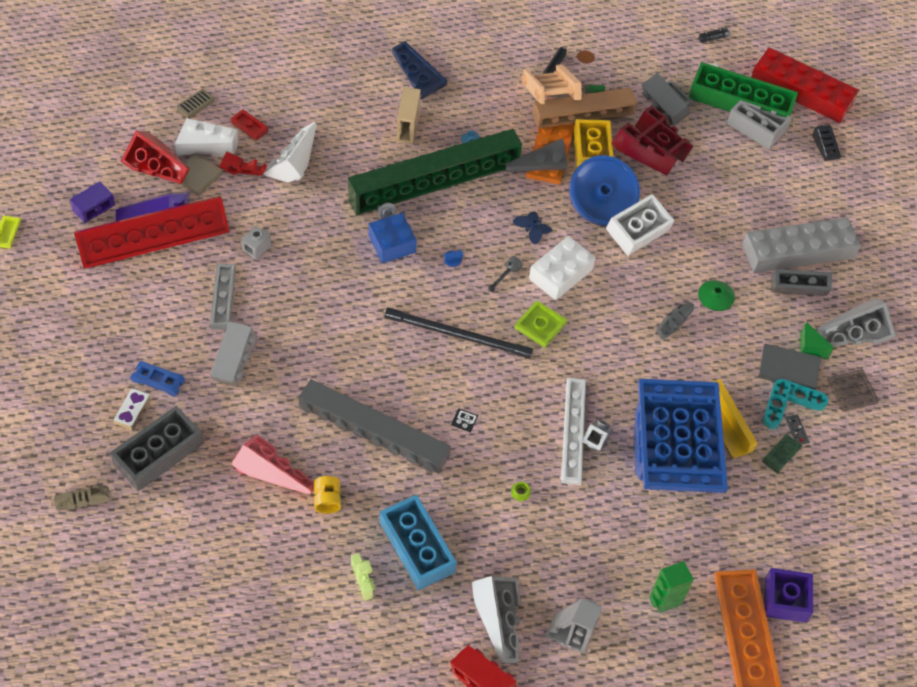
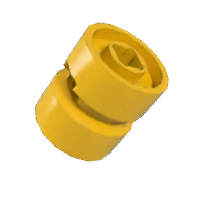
[314,476,341,514]

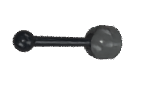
[488,256,523,292]

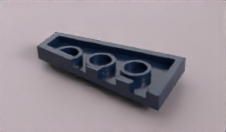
[392,41,447,100]

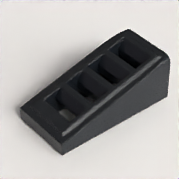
[812,125,841,161]

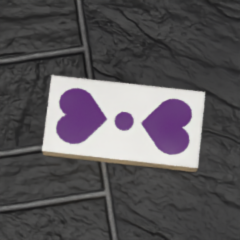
[113,389,150,430]

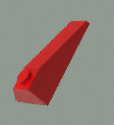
[121,130,190,184]

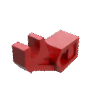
[219,151,267,176]

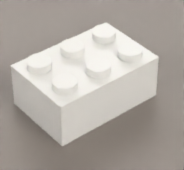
[606,194,674,256]
[529,236,596,300]

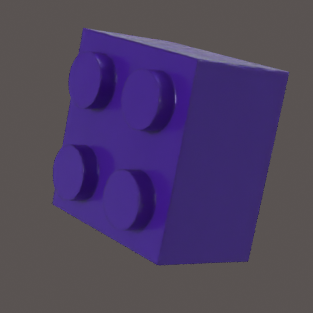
[764,568,813,623]

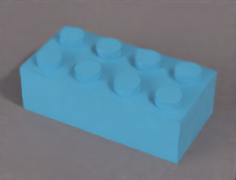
[379,494,457,591]

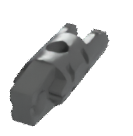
[656,302,694,339]

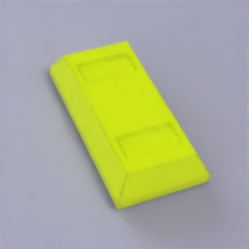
[0,215,22,249]

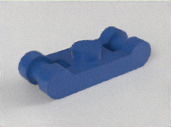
[130,361,185,397]

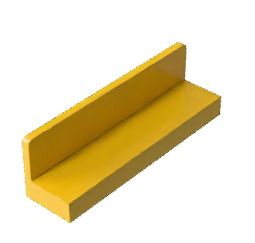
[713,379,758,459]

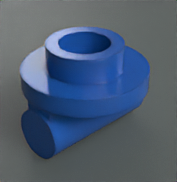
[443,250,463,267]

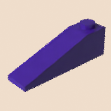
[116,191,190,221]

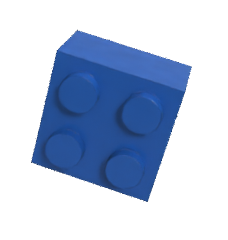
[368,213,417,263]

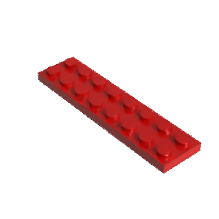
[74,196,230,269]

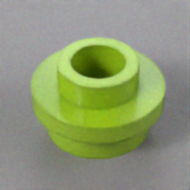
[511,481,531,502]

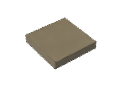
[181,153,223,196]

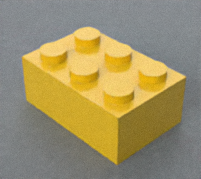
[573,119,614,169]

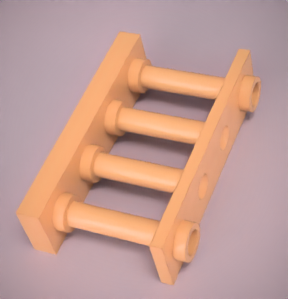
[521,64,582,104]

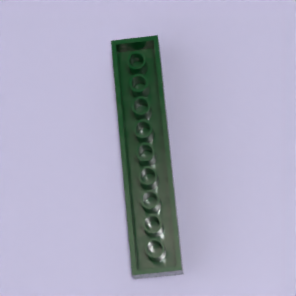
[348,129,522,216]

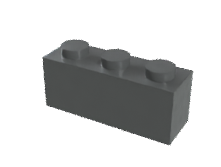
[641,73,690,125]
[771,269,832,296]

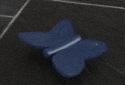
[513,211,552,244]

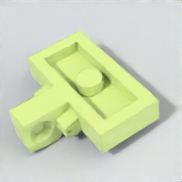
[351,553,375,601]

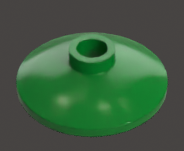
[698,280,735,311]

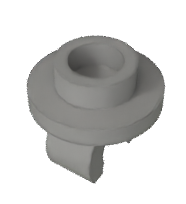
[377,202,396,219]

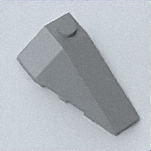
[815,298,896,346]
[472,576,521,664]

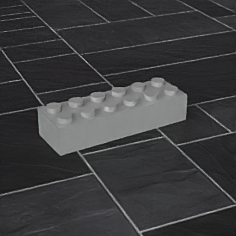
[742,217,861,273]

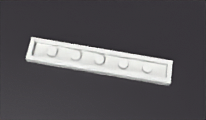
[561,378,586,485]

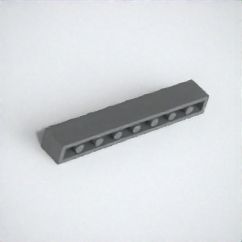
[299,379,451,474]

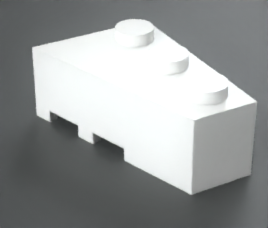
[175,118,239,157]

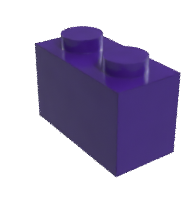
[69,181,115,223]

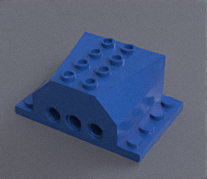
[633,379,728,493]

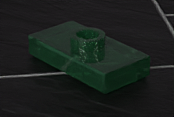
[762,434,802,474]

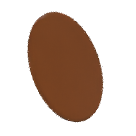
[577,50,595,64]

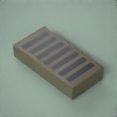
[176,89,215,119]

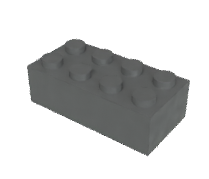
[110,406,204,491]

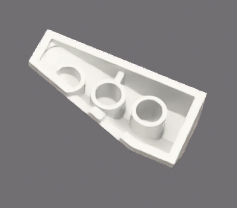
[263,122,317,183]

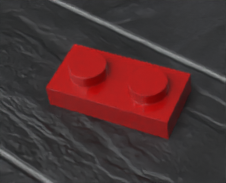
[231,109,268,141]

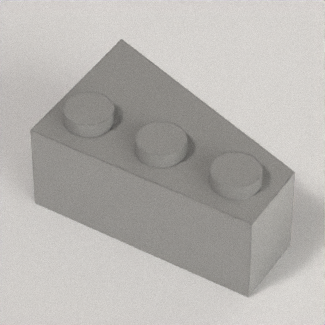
[727,100,792,149]
[210,321,258,386]

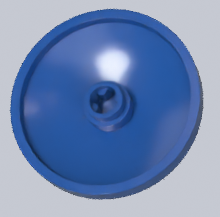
[569,155,640,226]

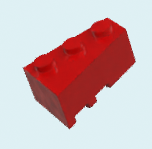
[450,645,517,687]

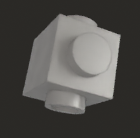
[241,226,271,260]
[582,420,613,451]

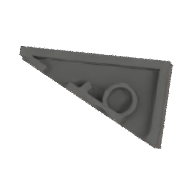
[506,139,568,172]

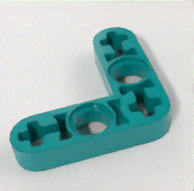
[763,379,828,429]

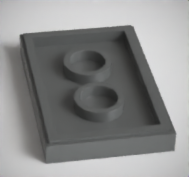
[758,344,820,390]

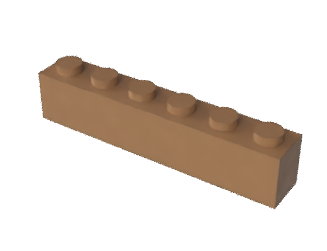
[532,88,637,129]

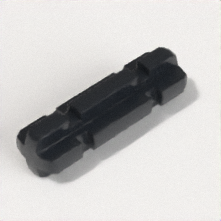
[698,27,730,43]

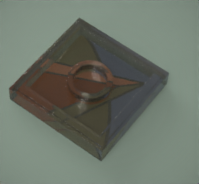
[827,369,879,412]

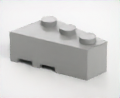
[545,599,602,654]

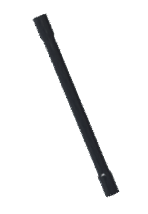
[385,307,533,359]

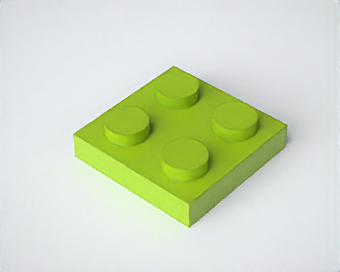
[514,300,567,348]

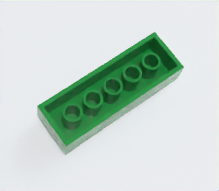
[689,62,798,117]

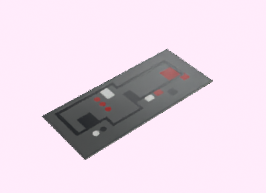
[785,414,810,446]

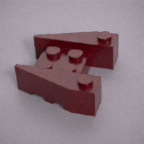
[611,106,694,176]

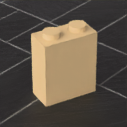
[396,87,421,143]

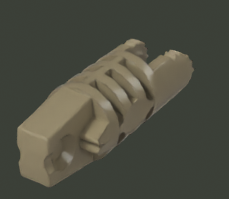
[54,485,109,510]

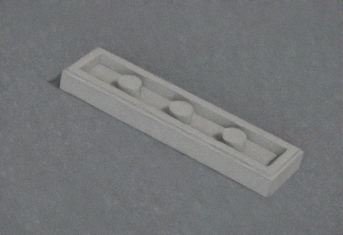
[210,264,236,330]

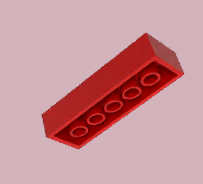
[751,47,859,123]

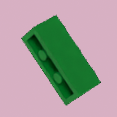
[650,561,694,613]

